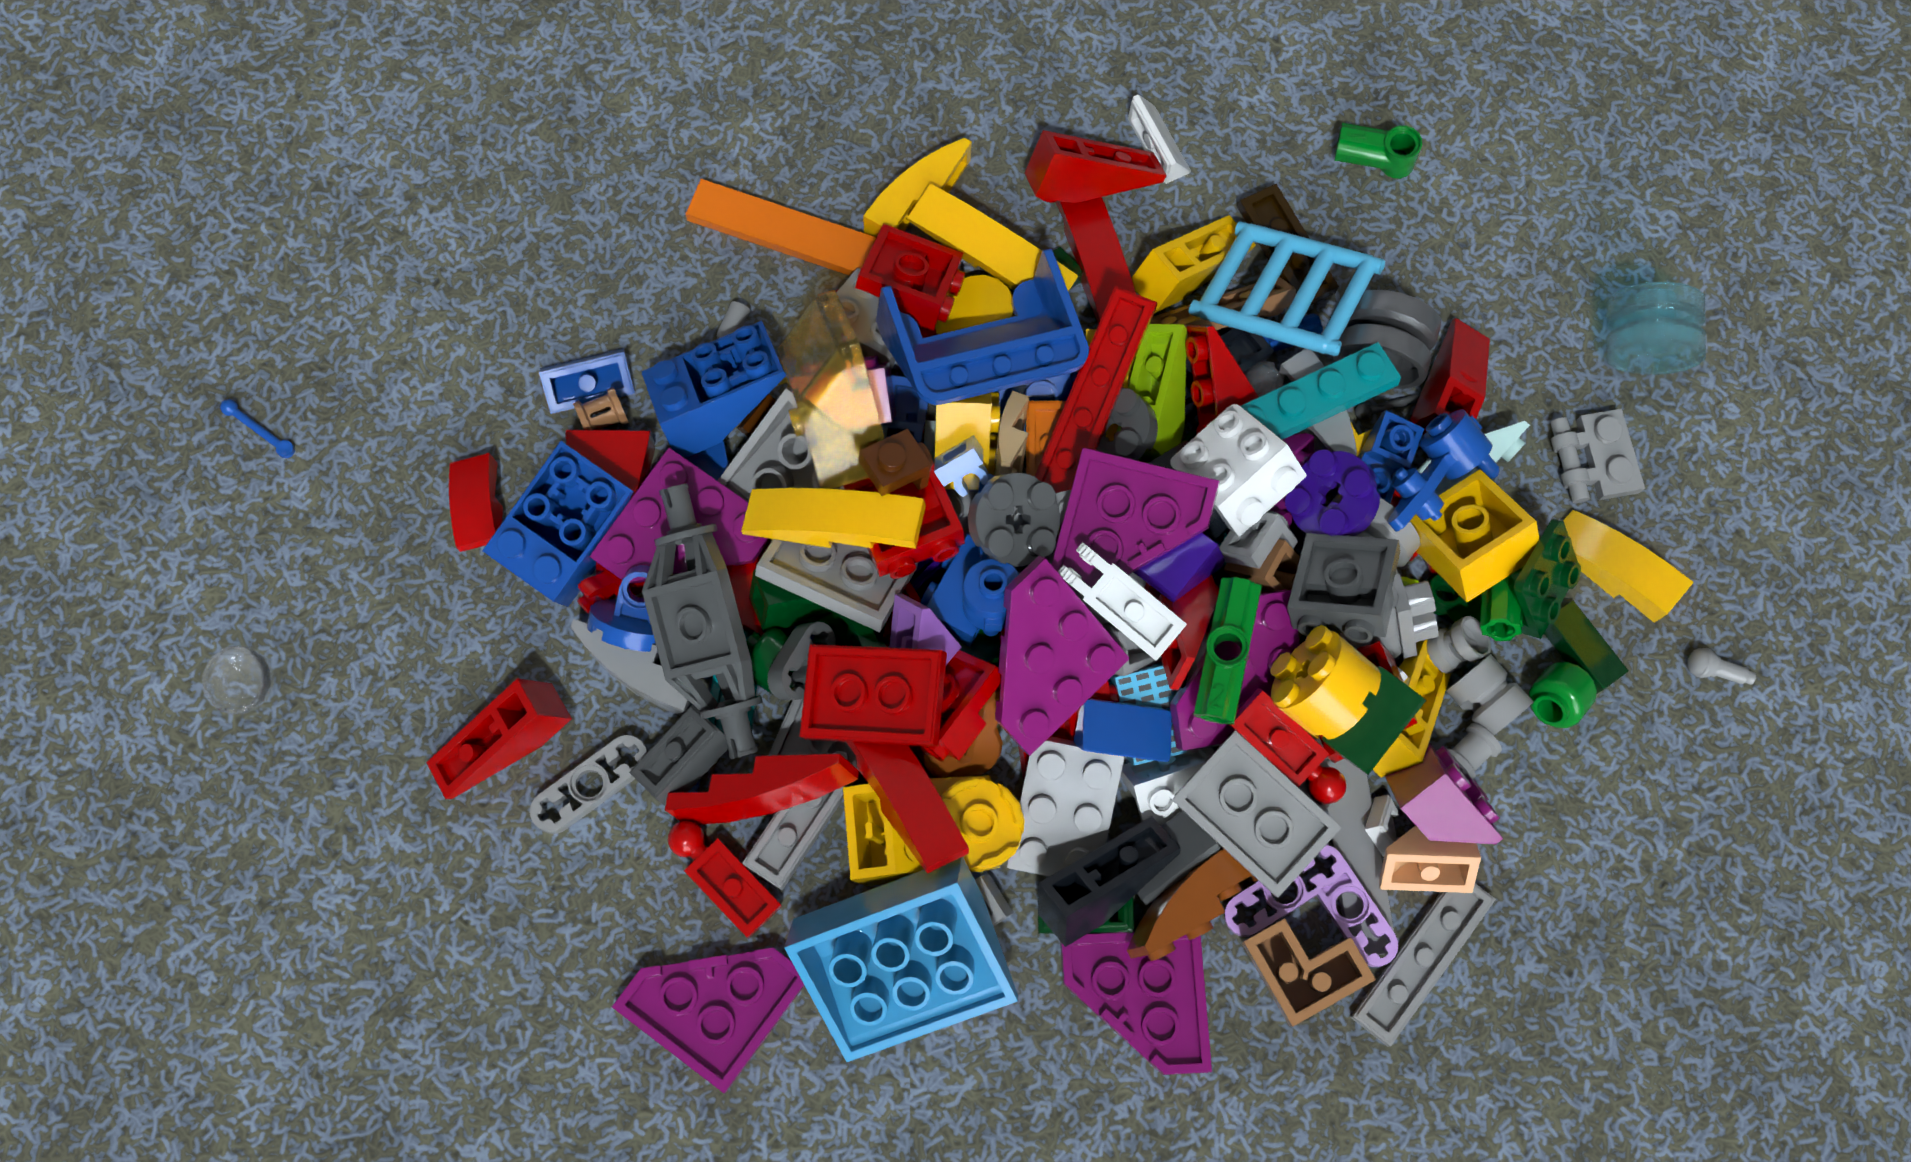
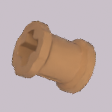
[573,387,629,430]

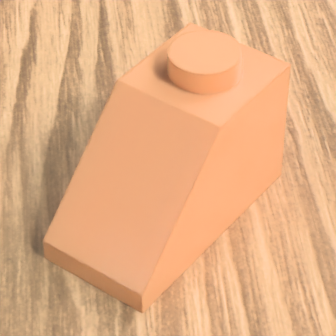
[1379,826,1481,893]

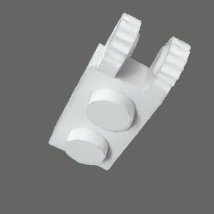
[1058,542,1187,661]

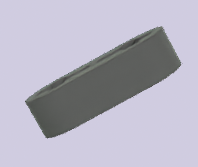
[768,622,836,700]

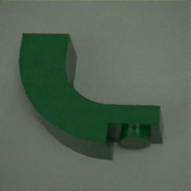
[749,569,887,648]

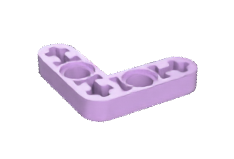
[1225,845,1398,967]

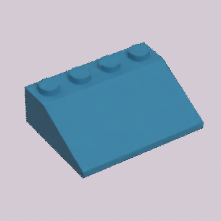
[784,857,1018,1062]

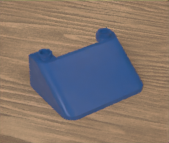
[876,249,1089,405]

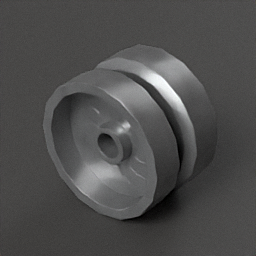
[1333,290,1441,389]

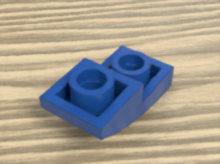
[1358,410,1425,504]

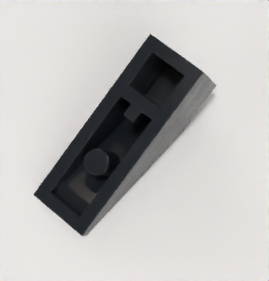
[1038,816,1181,947]

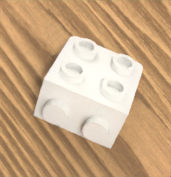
[1170,404,1307,537]

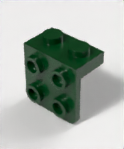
[1514,519,1581,639]

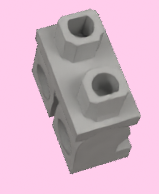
[1338,574,1439,659]

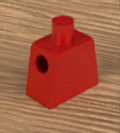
[565,430,655,503]

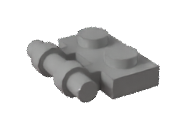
[1550,409,1645,504]

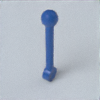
[220,399,295,458]

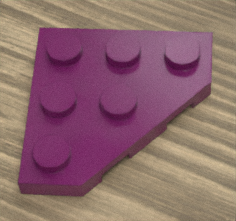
[589,448,770,584]
[1052,448,1220,592]
[995,556,1130,756]
[1170,590,1300,751]
[1060,932,1212,1075]
[612,947,805,1094]

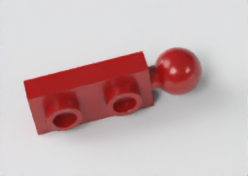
[1229,688,1347,804]
[668,821,782,939]

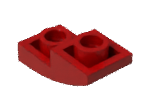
[449,453,503,552]

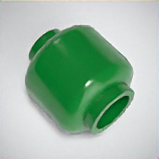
[1528,662,1597,728]

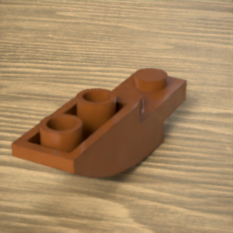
[1127,846,1258,961]

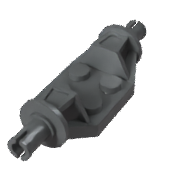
[642,484,763,759]

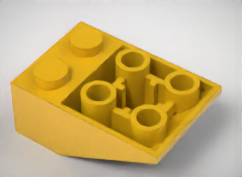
[843,775,1000,886]

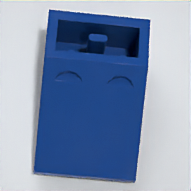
[641,320,786,458]
[482,441,634,607]

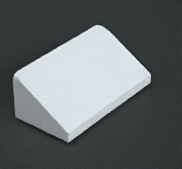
[1128,94,1191,184]

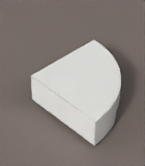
[1365,795,1400,857]

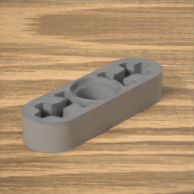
[530,735,648,834]

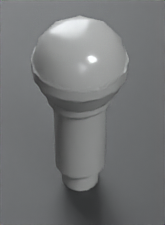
[1687,648,1756,685]

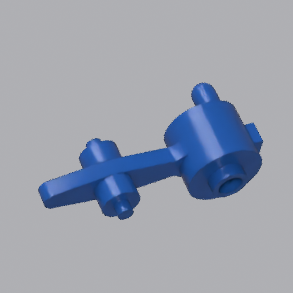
[1387,409,1500,532]
[963,474,1019,636]

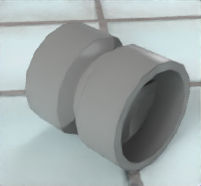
[1446,654,1534,735]

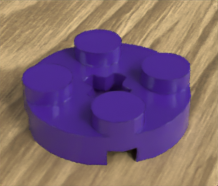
[1285,449,1380,536]

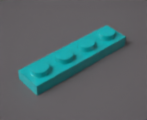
[1241,342,1401,440]

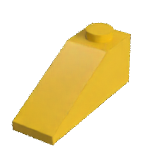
[1131,215,1256,313]
[1373,640,1451,778]

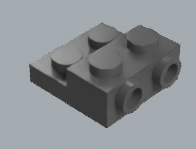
[1287,533,1400,643]

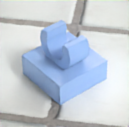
[934,435,988,497]

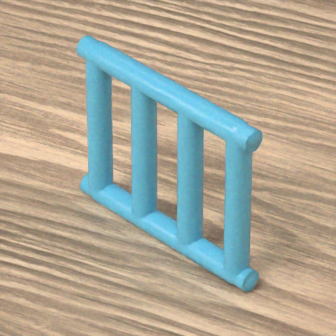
[1188,221,1385,357]

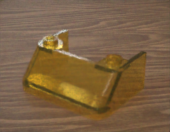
[777,290,884,489]

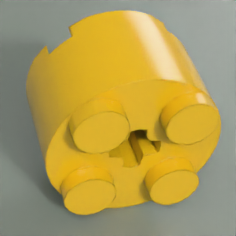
[1270,625,1381,740]

